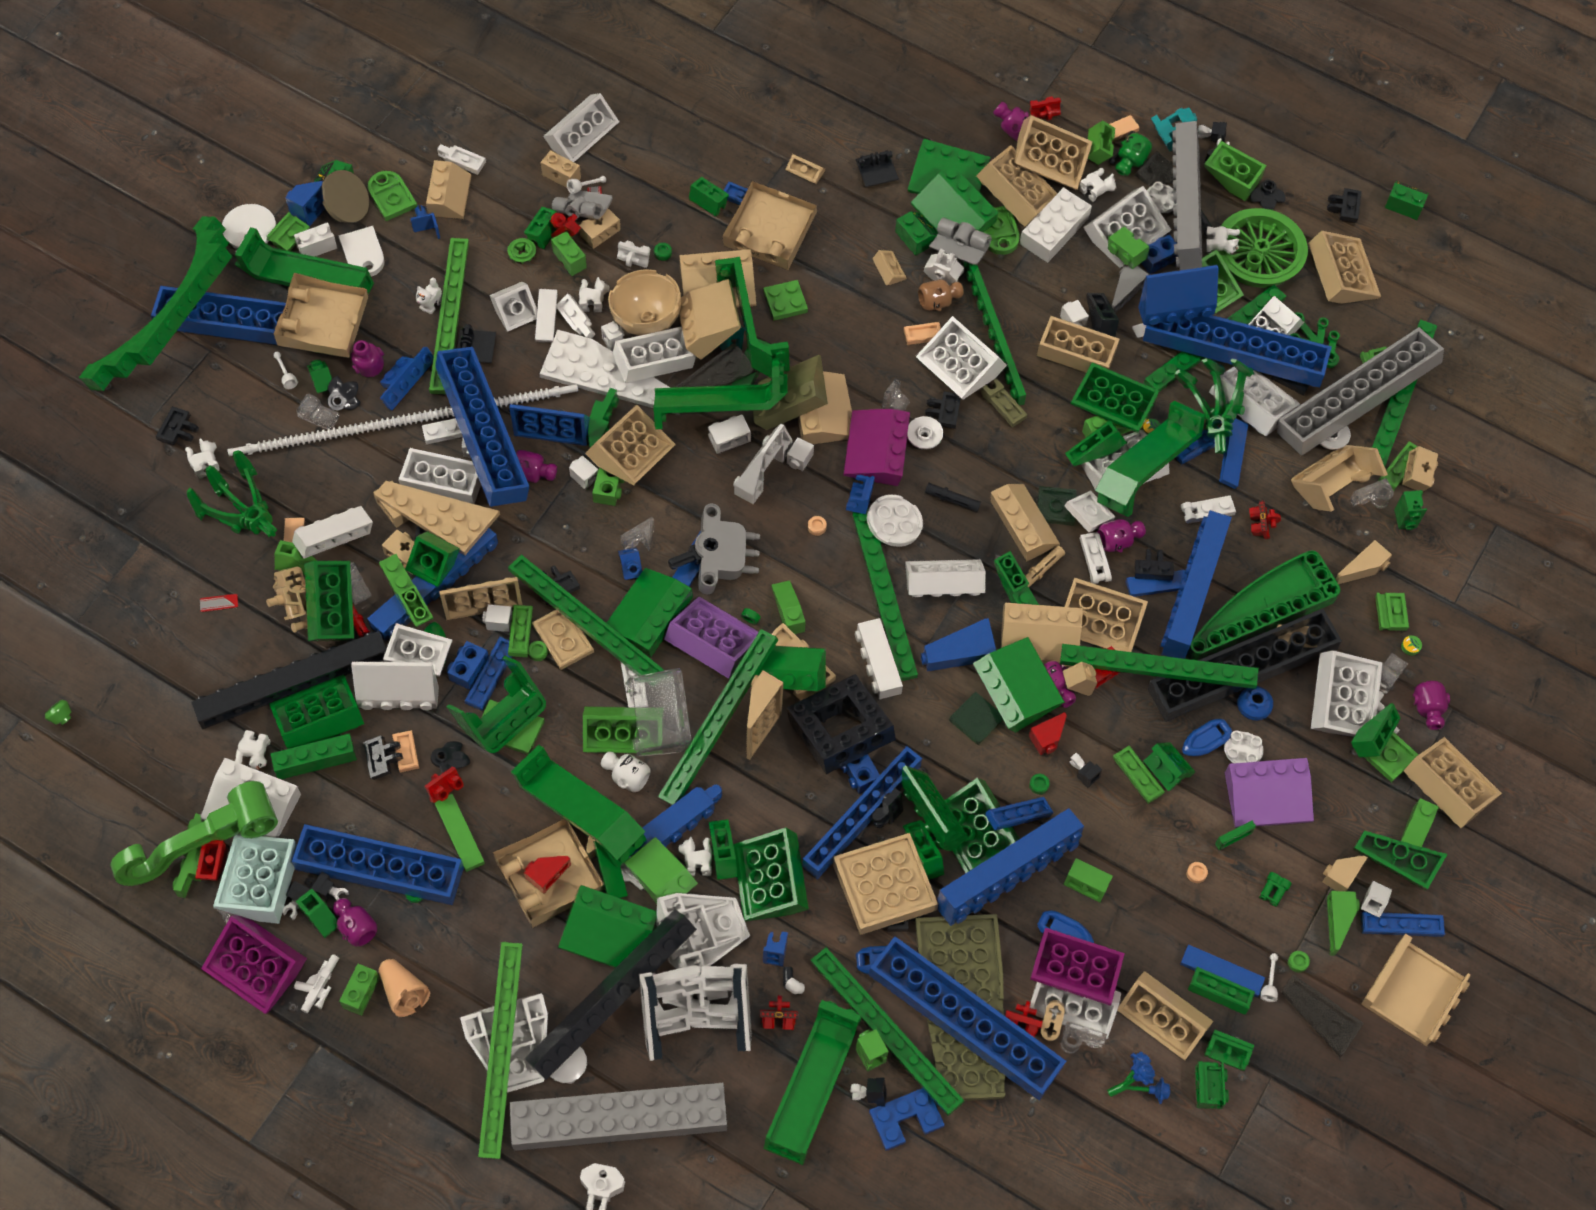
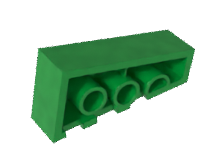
[1353,830,1447,890]

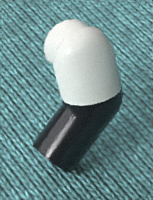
[783,967,805,994]

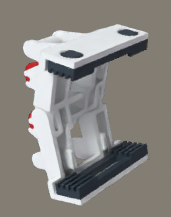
[639,964,752,1061]

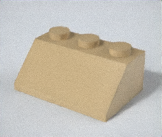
[426,160,471,219]

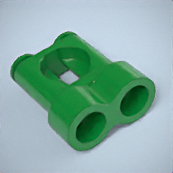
[1259,872,1292,907]

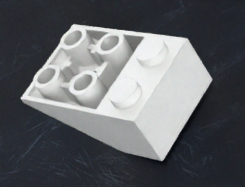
[1248,296,1304,335]

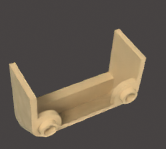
[1291,445,1388,512]

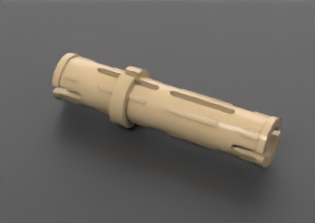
[1025,546,1065,587]

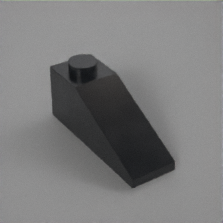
[1086,293,1119,337]

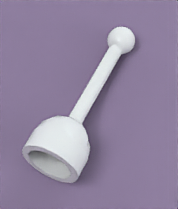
[567,176,606,194]
[273,352,298,389]
[1260,953,1278,1002]

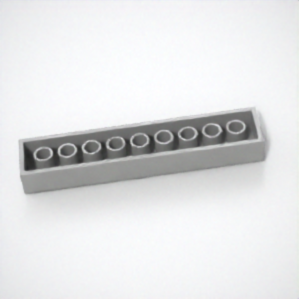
[1172,121,1202,270]
[1277,327,1444,456]
[510,1083,727,1151]

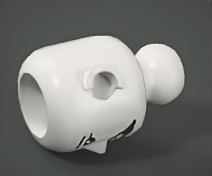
[601,752,651,792]

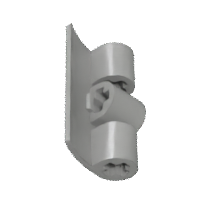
[552,190,613,219]
[929,217,992,265]

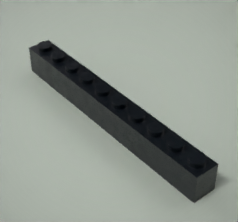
[191,631,387,730]
[524,910,697,1080]

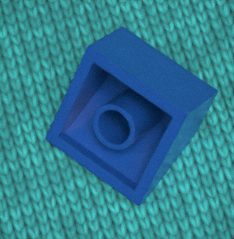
[285,181,325,226]

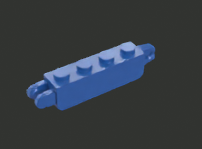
[632,784,722,856]

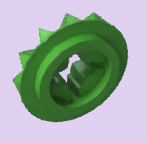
[508,238,536,264]

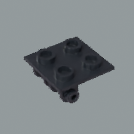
[856,150,899,187]
[457,324,496,363]

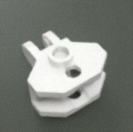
[924,249,964,285]
[580,1163,625,1210]

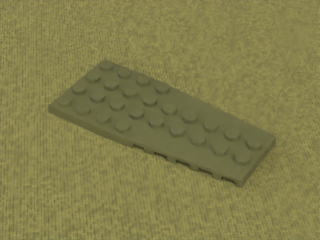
[915,914,1005,1101]

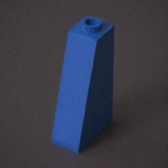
[921,618,996,671]

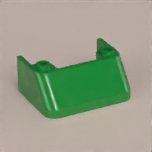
[446,656,546,753]

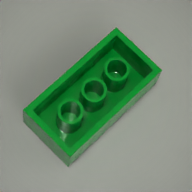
[304,561,354,641]

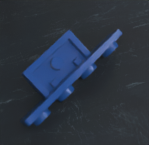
[380,347,434,410]

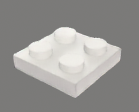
[1064,491,1115,532]

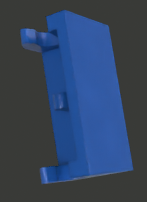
[846,475,875,514]
[763,931,788,967]

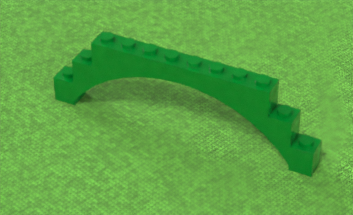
[79,216,233,391]

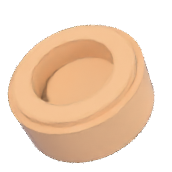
[808,516,827,536]
[1186,862,1208,883]

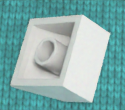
[489,282,537,331]

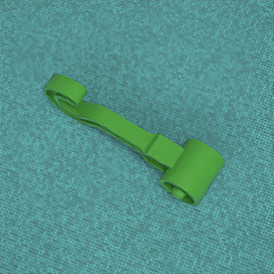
[110,781,278,886]

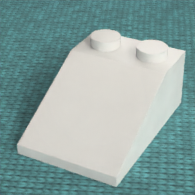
[383,623,452,677]

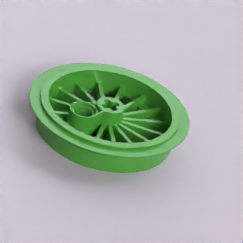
[1218,208,1308,288]

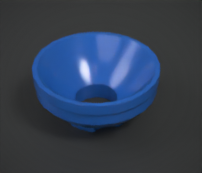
[1237,686,1273,721]

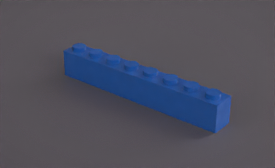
[367,528,498,641]
[802,746,922,880]

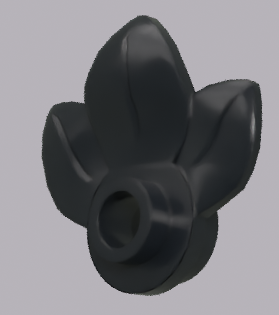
[1251,180,1286,210]
[327,376,361,411]
[431,741,471,773]

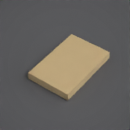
[532,610,594,670]

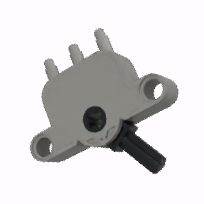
[668,503,760,595]

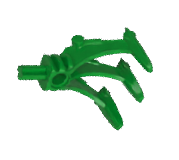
[1175,359,1254,454]
[187,450,278,537]

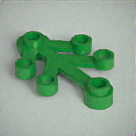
[1290,312,1340,368]

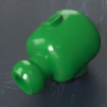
[1115,133,1152,176]

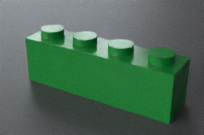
[270,733,357,780]

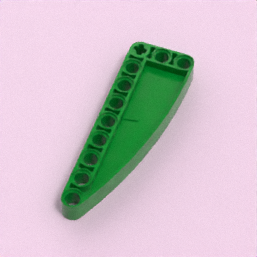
[1187,550,1340,660]

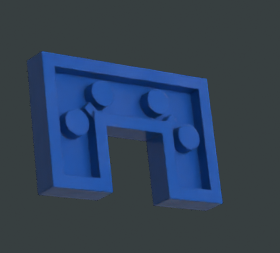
[869,1088,944,1151]

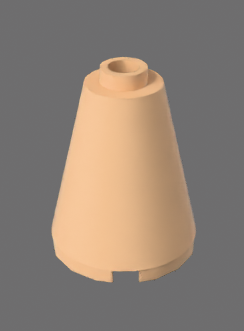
[378,959,430,1017]

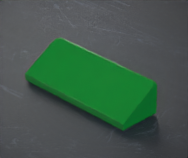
[593,841,628,898]
[1188,967,1255,1015]

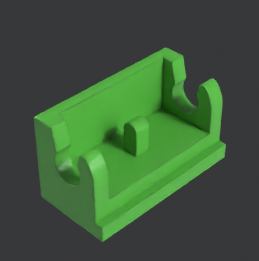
[1064,858,1113,902]

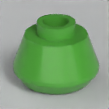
[45,700,71,725]

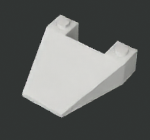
[733,424,793,505]

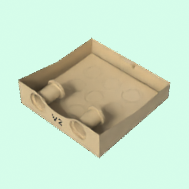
[723,181,817,270]
[274,273,368,358]
[493,819,605,928]
[833,833,938,935]

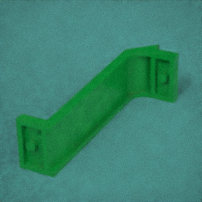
[235,227,374,294]
[715,257,790,378]
[653,358,788,430]
[1095,401,1205,517]
[511,745,647,868]
[763,1000,861,1165]

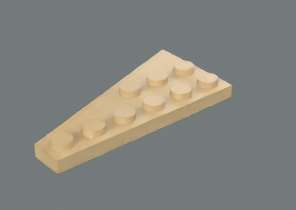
[374,481,500,556]

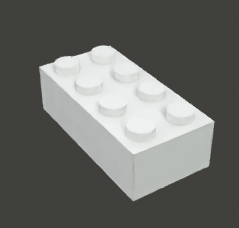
[1020,187,1092,263]
[613,327,696,383]
[399,448,481,504]

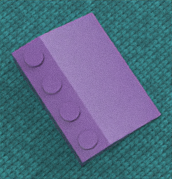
[664,597,758,678]
[1225,758,1314,828]

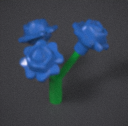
[1107,1052,1170,1104]

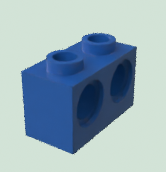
[1141,234,1178,274]
[447,641,489,690]
[841,754,880,794]

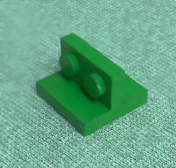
[1143,742,1195,791]

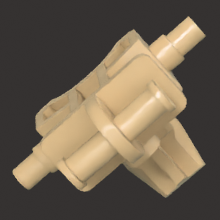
[266,566,308,633]

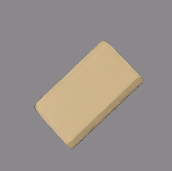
[785,154,825,184]
[873,250,906,285]

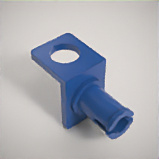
[411,205,440,239]
[618,548,642,580]

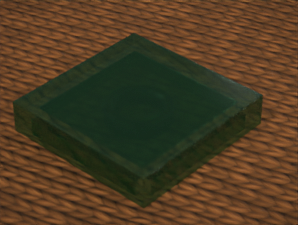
[1037,486,1077,526]
[949,692,1003,745]

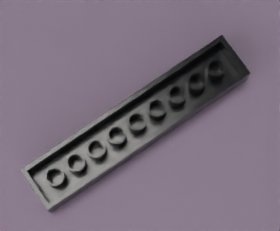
[1148,609,1342,722]

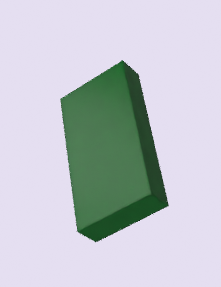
[1215,820,1256,850]

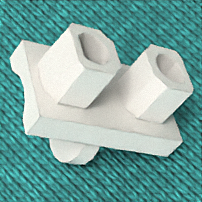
[617,240,650,268]

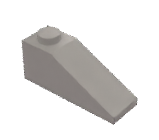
[1112,266,1149,313]

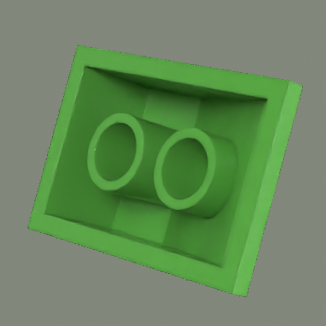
[1204,141,1266,201]
[1202,249,1244,314]
[624,837,698,904]

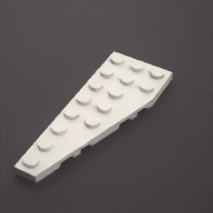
[540,330,680,415]

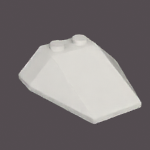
[656,893,750,969]
[460,993,548,1092]

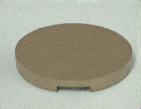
[321,170,369,224]

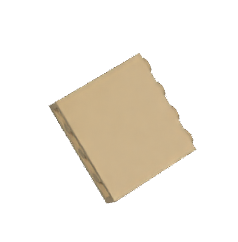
[1361,933,1470,1046]

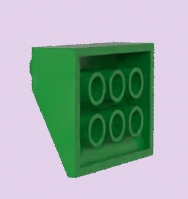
[907,139,990,194]
[911,164,999,232]
[1070,362,1159,433]
[606,568,693,658]
[973,637,1065,733]
[270,674,364,749]
[901,765,969,851]
[945,778,1020,873]
[733,827,809,921]
[558,885,657,968]

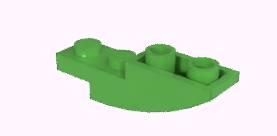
[379,554,433,627]
[173,813,204,898]

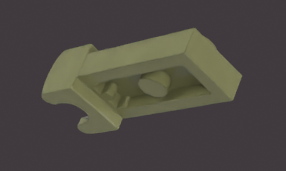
[981,379,1027,428]

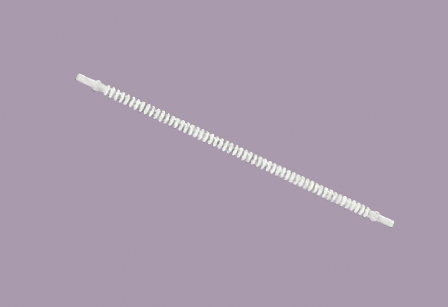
[228,384,578,456]

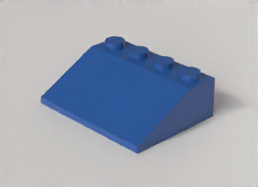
[1138,265,1218,325]
[509,404,590,446]

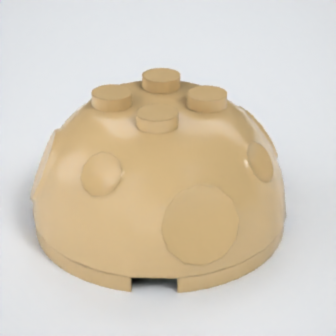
[608,270,681,336]

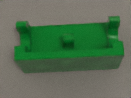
[689,177,729,217]
[524,207,558,249]
[1204,1030,1254,1071]

